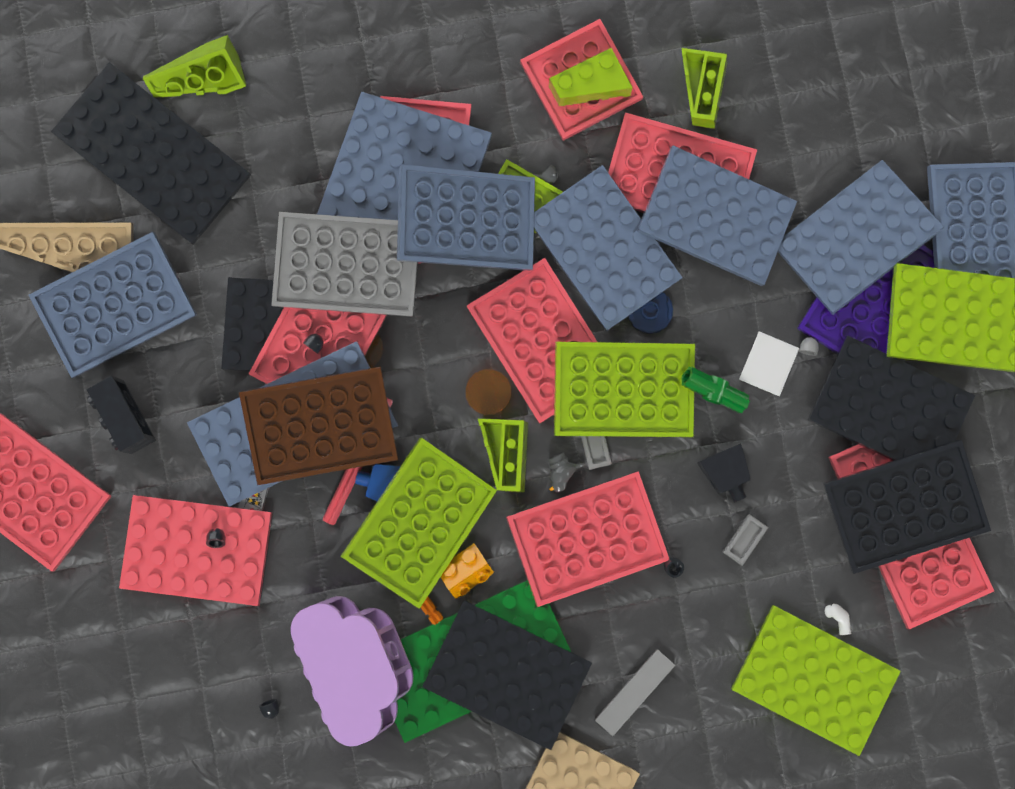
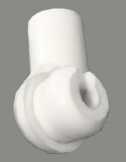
[825,604,852,635]

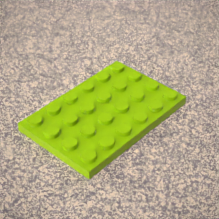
[887,263,1015,372]
[554,342,695,437]
[340,438,497,609]
[731,605,901,756]

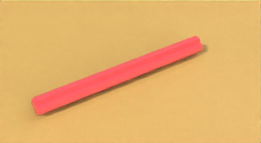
[323,398,393,525]

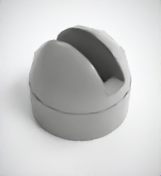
[799,337,819,356]

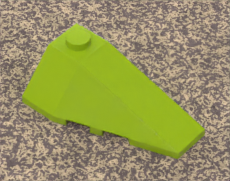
[142,35,246,97]

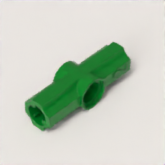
[681,367,750,413]

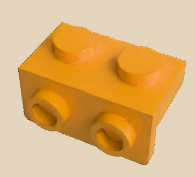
[441,543,494,599]

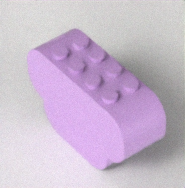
[291,596,413,746]

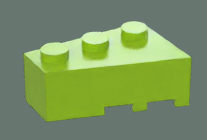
[549,48,632,106]
[681,48,727,129]
[478,419,528,492]

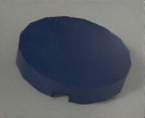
[628,292,673,334]

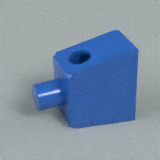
[355,464,401,501]

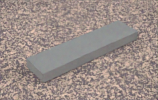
[595,649,675,736]

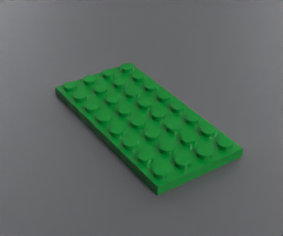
[395,580,571,743]

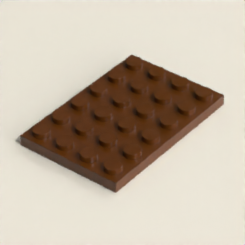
[239,366,398,486]

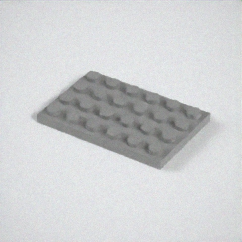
[271,212,418,317]

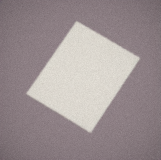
[739,331,799,396]

